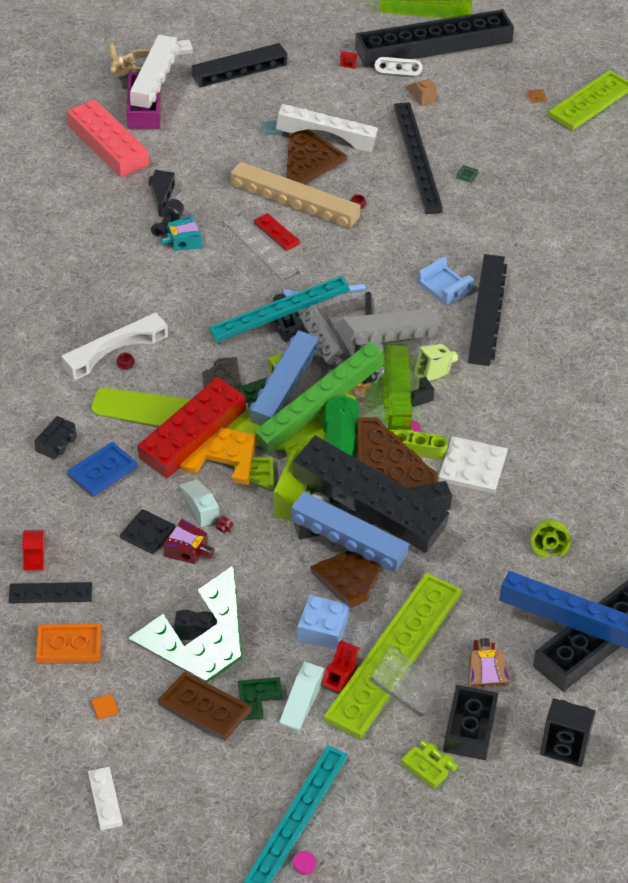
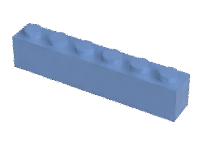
[249,330,319,425]
[291,492,409,572]

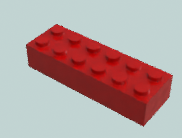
[137,377,246,479]

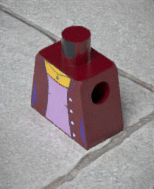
[163,519,215,564]

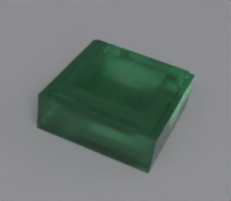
[456,165,478,183]

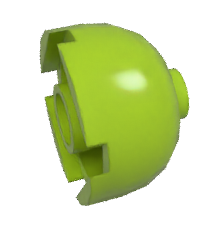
[531,518,571,558]

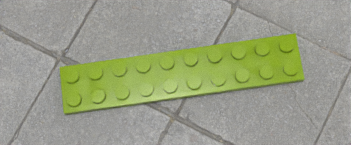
[323,573,462,740]

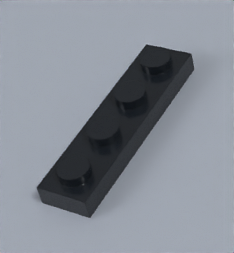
[9,582,92,604]

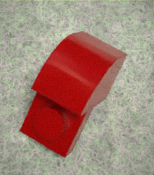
[22,530,46,570]
[321,640,360,693]

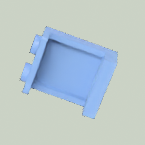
[418,257,474,306]

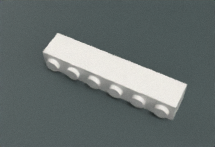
[130,35,179,108]

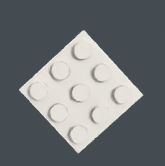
[438,436,508,494]

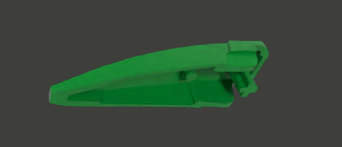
[323,396,360,503]

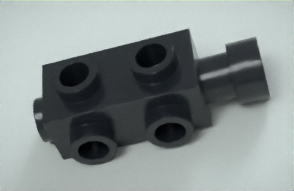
[273,294,304,342]

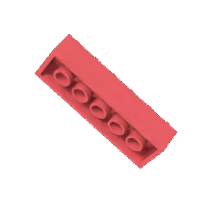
[67,99,149,177]

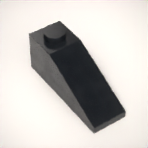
[149,170,175,217]

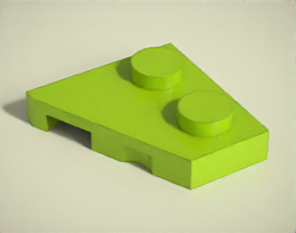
[234,457,274,490]

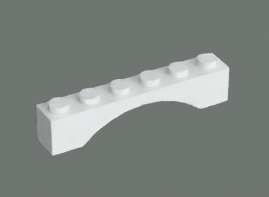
[276,104,378,152]
[61,312,168,380]

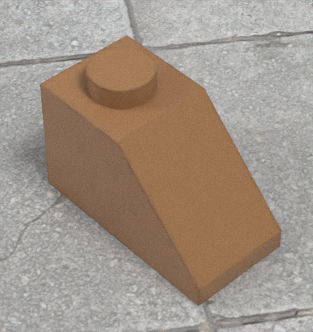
[406,79,437,106]

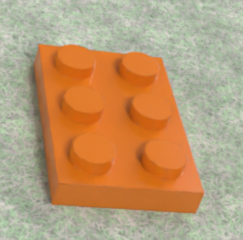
[36,623,102,663]

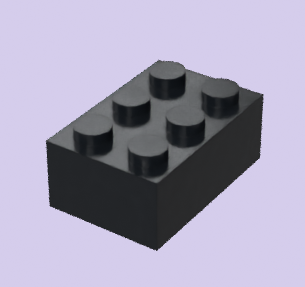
[443,685,498,760]
[540,698,596,767]

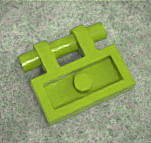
[401,739,458,789]

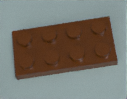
[157,671,252,741]

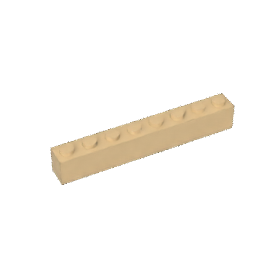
[231,161,360,229]

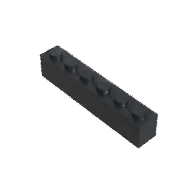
[192,43,287,88]

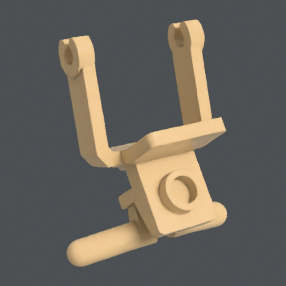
[109,44,151,77]

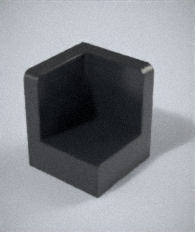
[406,377,434,407]

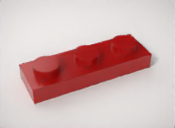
[254,213,300,251]

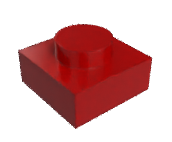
[340,51,357,69]

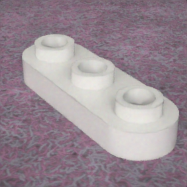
[375,57,422,76]

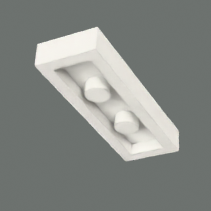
[88,767,123,830]

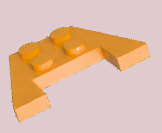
[180,427,256,485]

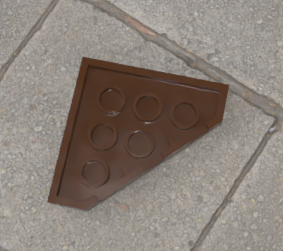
[286,129,347,185]
[357,417,437,488]
[310,551,383,608]

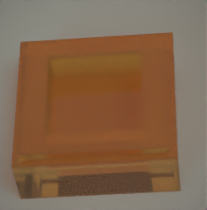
[527,89,547,104]

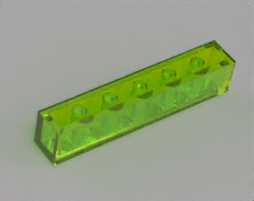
[379,0,473,19]
[382,344,412,430]

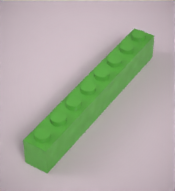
[255,341,384,454]

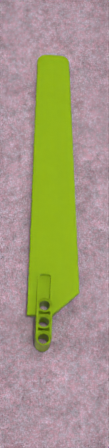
[92,387,448,460]

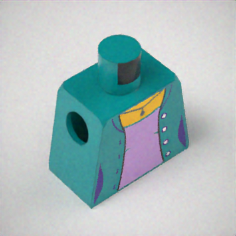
[159,215,202,251]

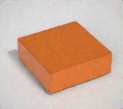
[91,694,118,720]

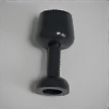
[151,199,184,237]

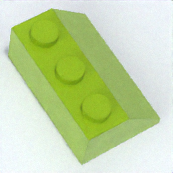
[274,450,314,522]

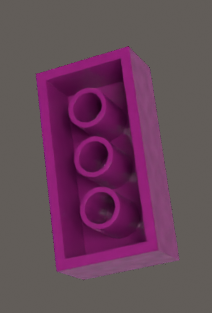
[126,73,162,129]

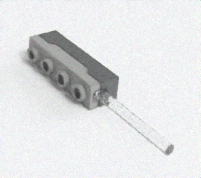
[300,305,365,403]

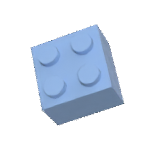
[297,595,349,650]

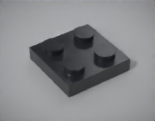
[120,509,175,554]

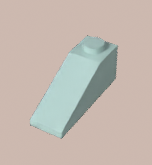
[179,479,219,527]
[279,662,324,731]

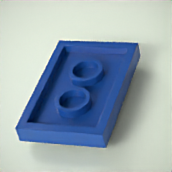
[67,442,138,497]

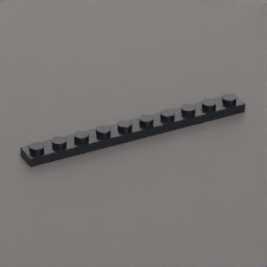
[394,102,443,214]

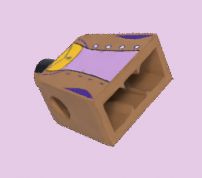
[467,638,510,688]

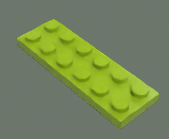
[548,70,628,131]

